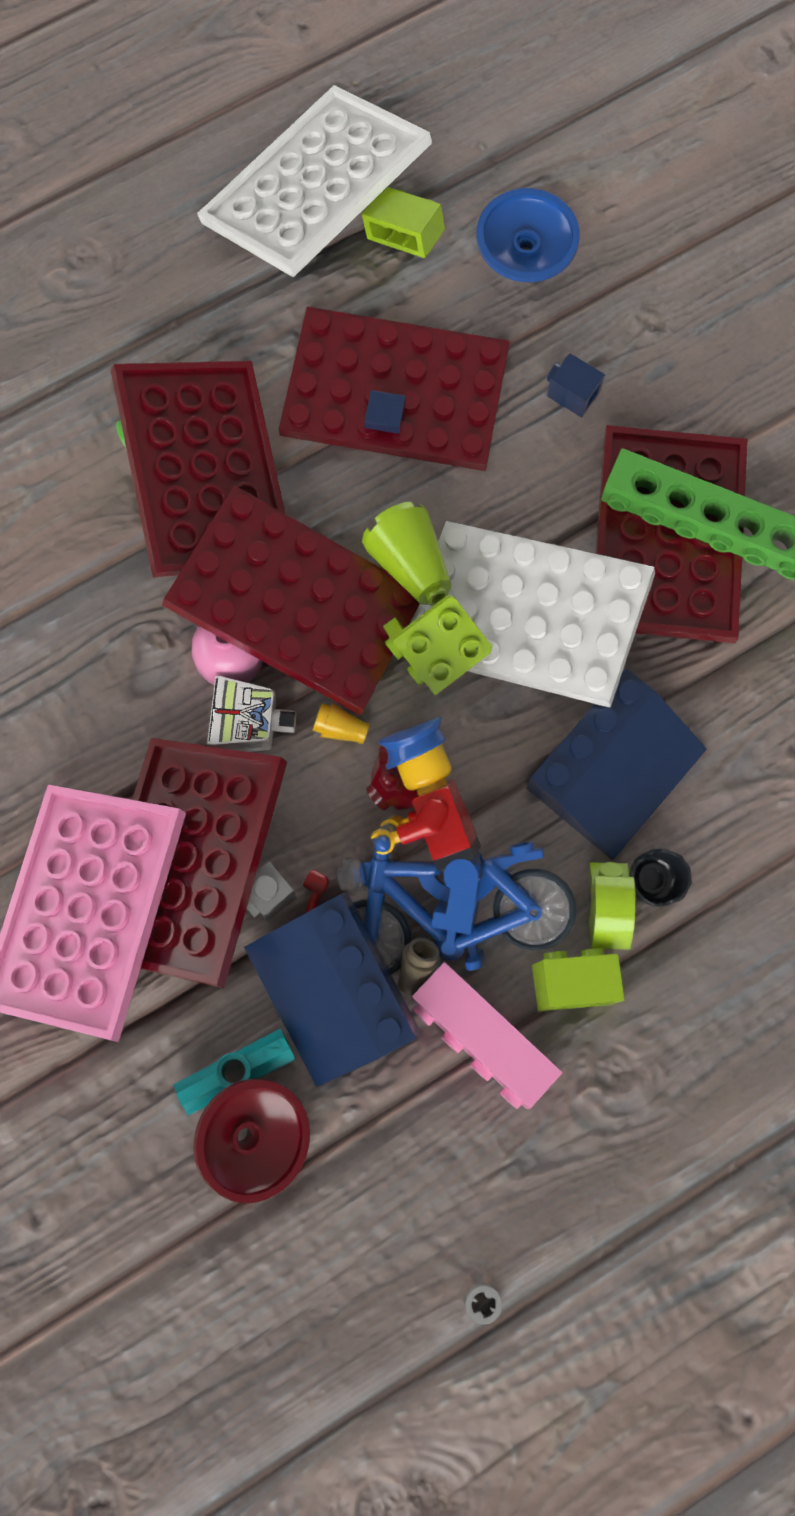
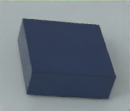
[364,390,406,434]

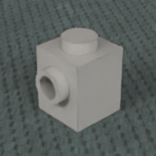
[247,862,297,922]

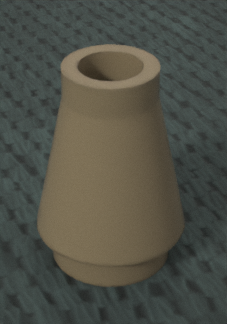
[397,938,440,995]

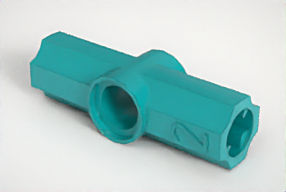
[173,1028,296,1116]

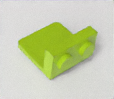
[383,595,492,695]

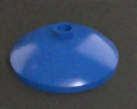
[476,188,580,282]

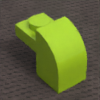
[588,862,635,950]

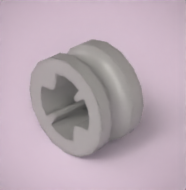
[464,1283,502,1325]

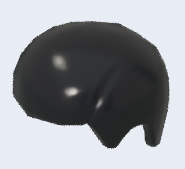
[629,849,692,907]

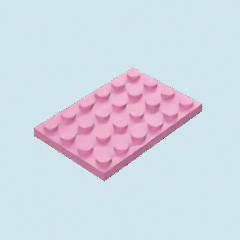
[0,785,186,1042]

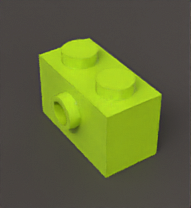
[362,187,445,258]
[532,948,625,1011]

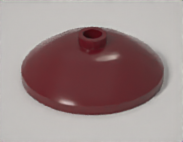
[193,1079,310,1203]

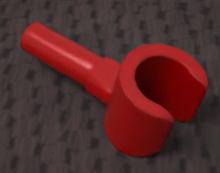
[303,869,329,913]

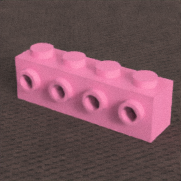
[411,962,563,1109]

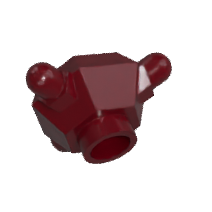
[366,745,417,811]

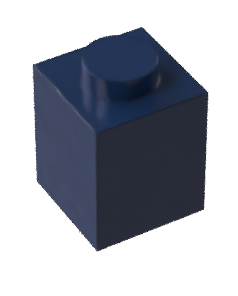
[547,353,605,418]

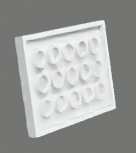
[197,85,432,277]
[410,521,655,707]

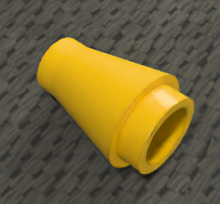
[312,703,370,744]

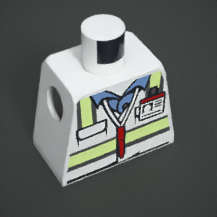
[207,676,296,752]

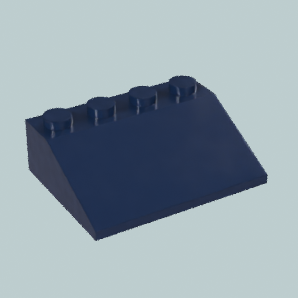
[526,668,707,860]
[244,892,421,1087]

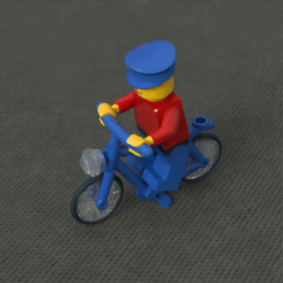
[337,716,577,974]

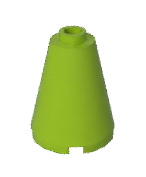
[362,502,451,606]

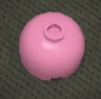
[192,626,263,684]

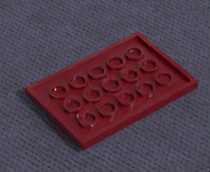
[279,306,510,471]
[111,361,285,578]
[596,425,748,643]
[162,485,420,715]
[132,738,287,988]

